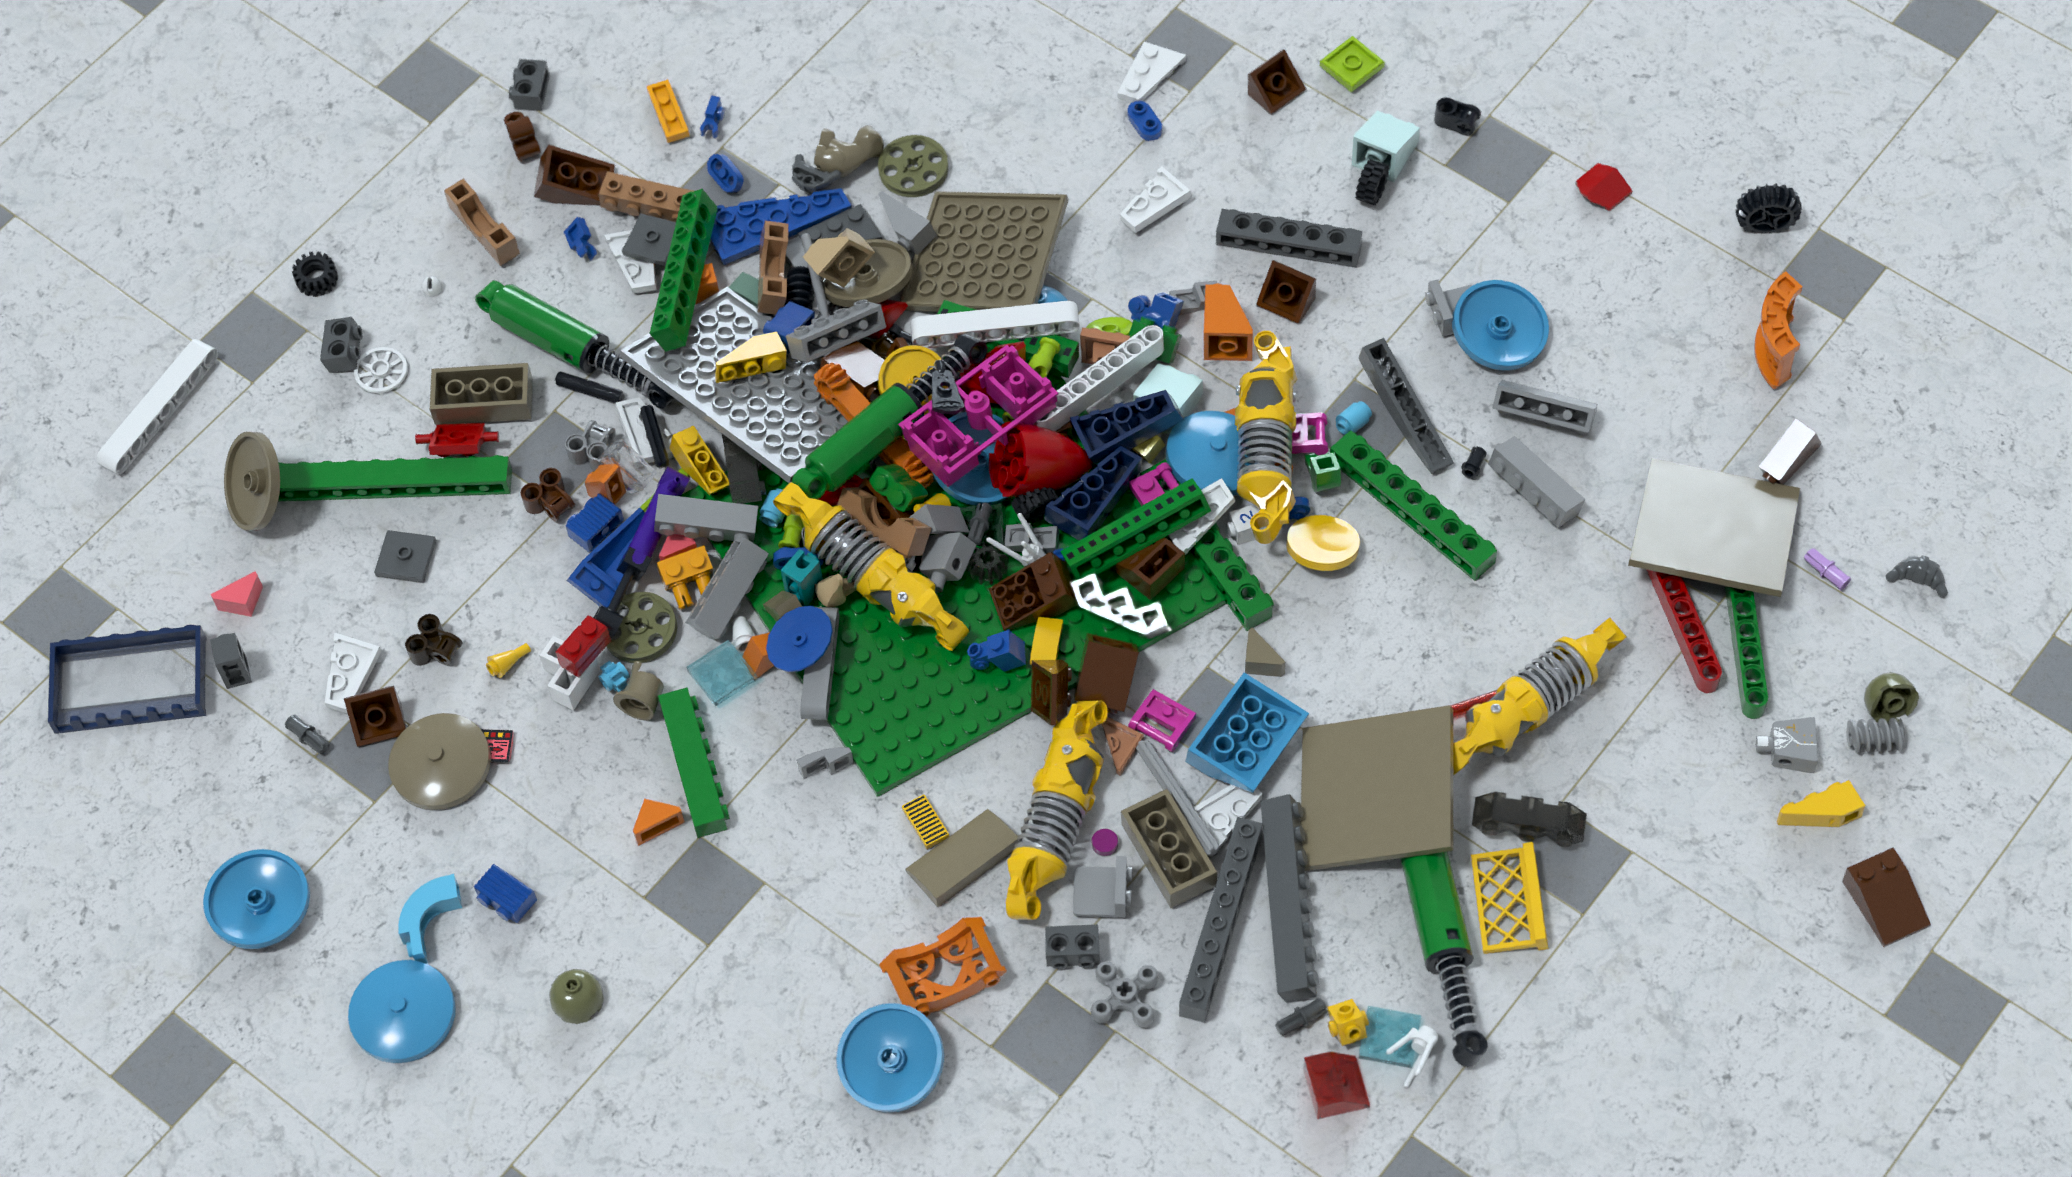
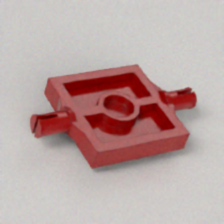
[415,423,499,457]

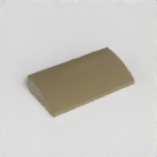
[905,809,1019,908]

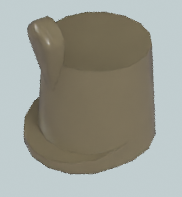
[613,661,664,720]

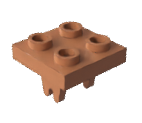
[1080,327,1130,364]

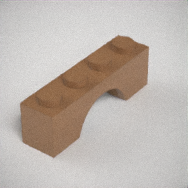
[444,178,520,266]
[758,221,788,315]
[837,487,932,558]

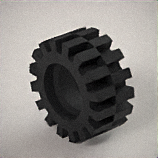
[1355,159,1389,205]
[292,251,338,297]
[1011,487,1059,523]

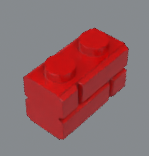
[555,615,611,677]

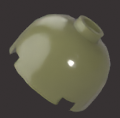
[1864,672,1919,723]
[549,969,604,1024]

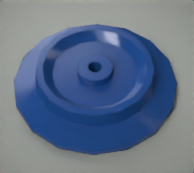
[766,606,833,672]

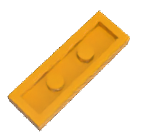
[646,79,690,143]

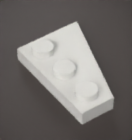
[1117,42,1187,103]
[1120,166,1191,233]
[604,230,657,294]
[616,398,674,466]
[1168,478,1235,555]
[325,633,382,714]
[1194,785,1262,857]

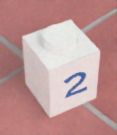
[1226,504,1266,545]

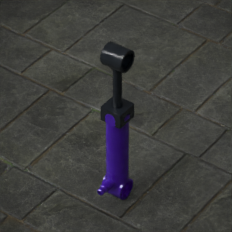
[593,466,690,638]

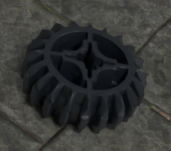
[1735,183,1802,234]

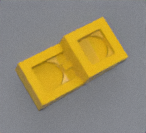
[1030,617,1063,665]

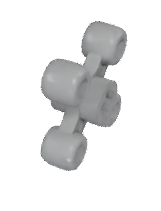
[1091,961,1158,1028]

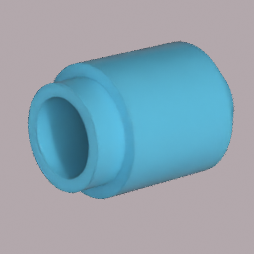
[1336,401,1372,435]
[759,489,785,527]

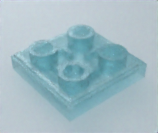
[686,640,757,707]
[1358,1006,1421,1068]

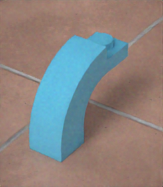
[398,874,462,964]

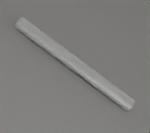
[1136,740,1220,856]

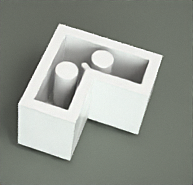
[540,636,600,710]

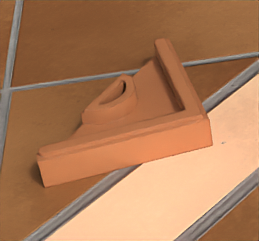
[1101,717,1144,776]

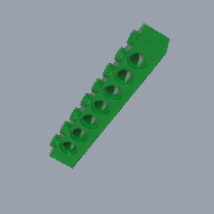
[649,189,718,352]
[1330,430,1497,581]
[1140,459,1274,631]

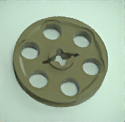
[878,135,949,197]
[606,592,677,663]

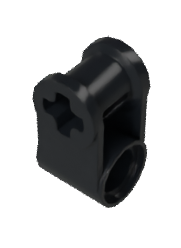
[1434,97,1481,136]

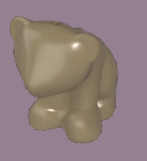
[814,125,884,178]

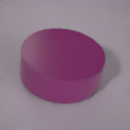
[1092,829,1118,856]

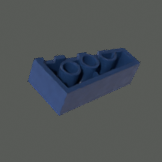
[1070,390,1184,466]
[1045,446,1142,540]

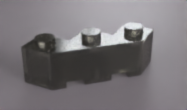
[722,434,767,504]
[1071,573,1173,639]
[1472,792,1587,847]

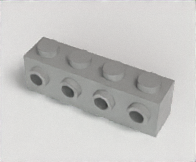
[786,300,886,362]
[1492,380,1598,434]
[1488,436,1585,528]
[654,494,758,543]
[685,537,769,639]

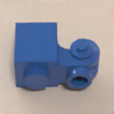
[1128,292,1184,328]
[967,630,1026,671]

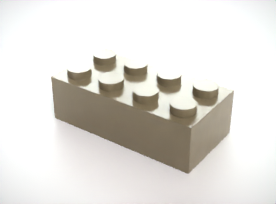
[430,363,533,425]
[1121,789,1217,908]

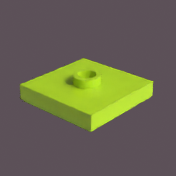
[1319,36,1385,92]

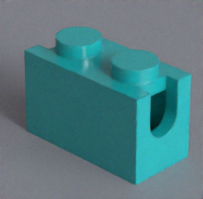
[781,549,823,607]

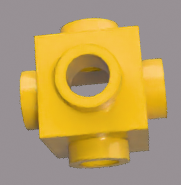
[1327,999,1369,1046]

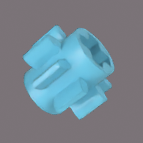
[598,661,630,692]

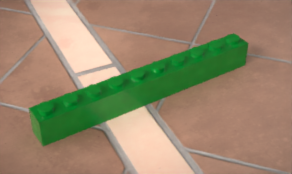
[278,455,512,502]

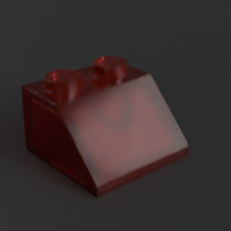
[1303,1051,1370,1119]

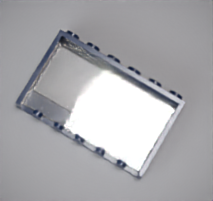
[48,625,207,734]

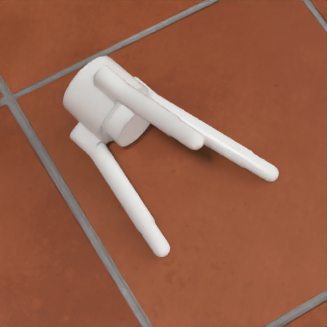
[986,513,1046,566]
[1386,1026,1439,1088]

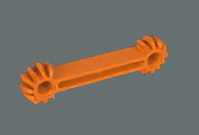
[814,362,934,489]

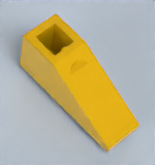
[715,332,787,383]
[669,425,731,495]
[1777,780,1865,827]

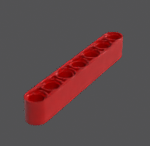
[1646,569,1722,693]

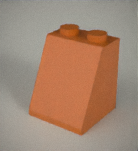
[1204,283,1253,361]

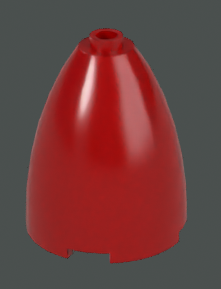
[989,422,1093,497]

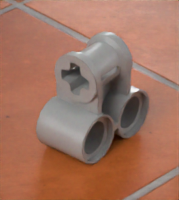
[565,420,616,471]

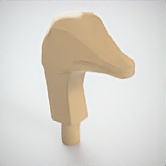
[815,574,856,607]

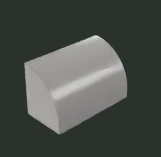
[909,504,969,535]

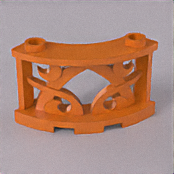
[1754,271,1803,389]
[879,917,1007,1017]

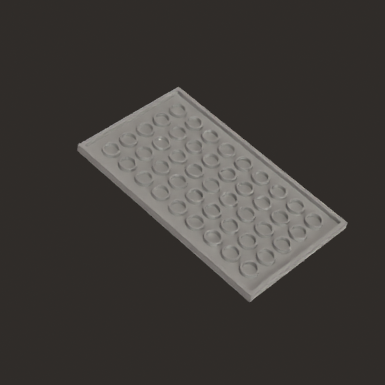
[620,287,873,483]

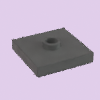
[622,213,676,266]
[374,530,436,583]

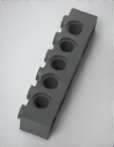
[1216,209,1363,268]

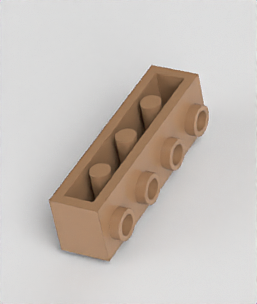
[599,171,693,222]

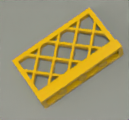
[1471,842,1548,954]

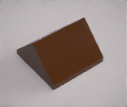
[1248,49,1306,114]
[1256,260,1316,323]
[344,686,406,747]

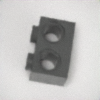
[509,59,550,111]
[320,317,363,373]
[210,633,252,689]
[1045,925,1100,969]

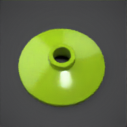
[1086,317,1132,335]

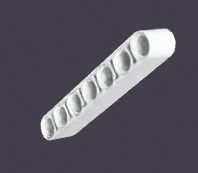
[910,301,1080,348]
[1033,325,1164,431]
[96,339,218,475]

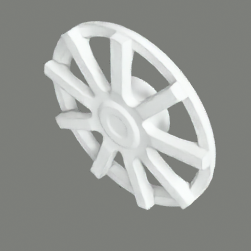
[354,347,408,395]

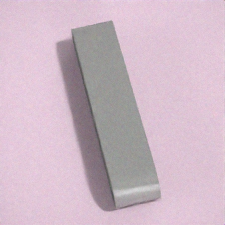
[800,607,839,720]

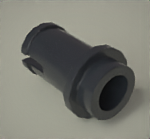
[1461,446,1487,479]

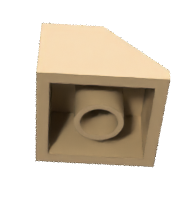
[803,228,875,287]

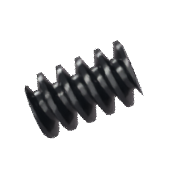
[784,266,815,310]

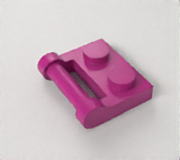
[1285,412,1328,455]
[1129,462,1179,506]
[1128,689,1196,752]

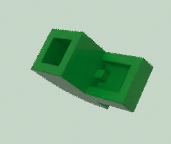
[1304,451,1341,492]

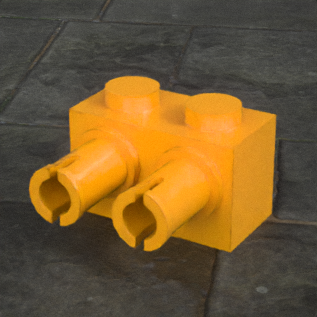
[657,545,713,610]

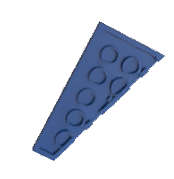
[710,188,852,265]

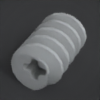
[1846,718,1904,752]

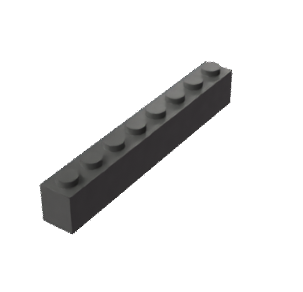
[1260,794,1319,1003]

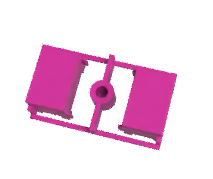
[899,345,1059,487]

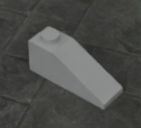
[879,191,937,255]

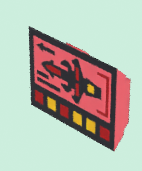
[481,729,513,762]

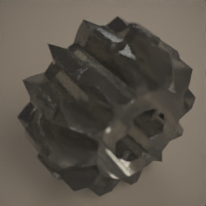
[966,542,1009,586]

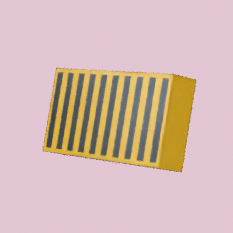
[902,794,949,850]

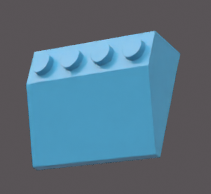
[1185,673,1309,793]

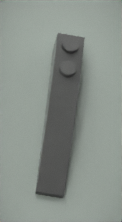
[1358,338,1454,474]

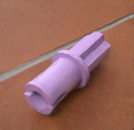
[1804,548,1851,591]

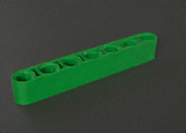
[1725,586,1768,719]

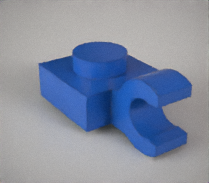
[700,95,725,138]
[564,217,597,260]

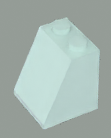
[1352,111,1420,182]
[1133,363,1203,434]

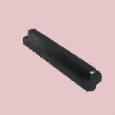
[555,371,623,403]
[640,405,669,468]

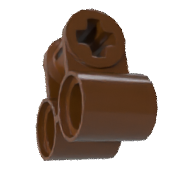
[504,112,541,162]
[520,468,575,522]

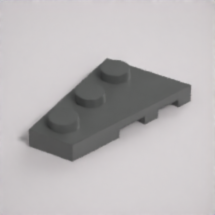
[798,204,883,244]

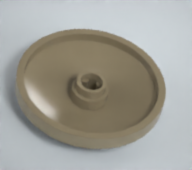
[820,239,913,307]
[224,432,280,530]
[388,713,491,810]

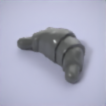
[792,154,841,193]
[1886,555,1948,597]

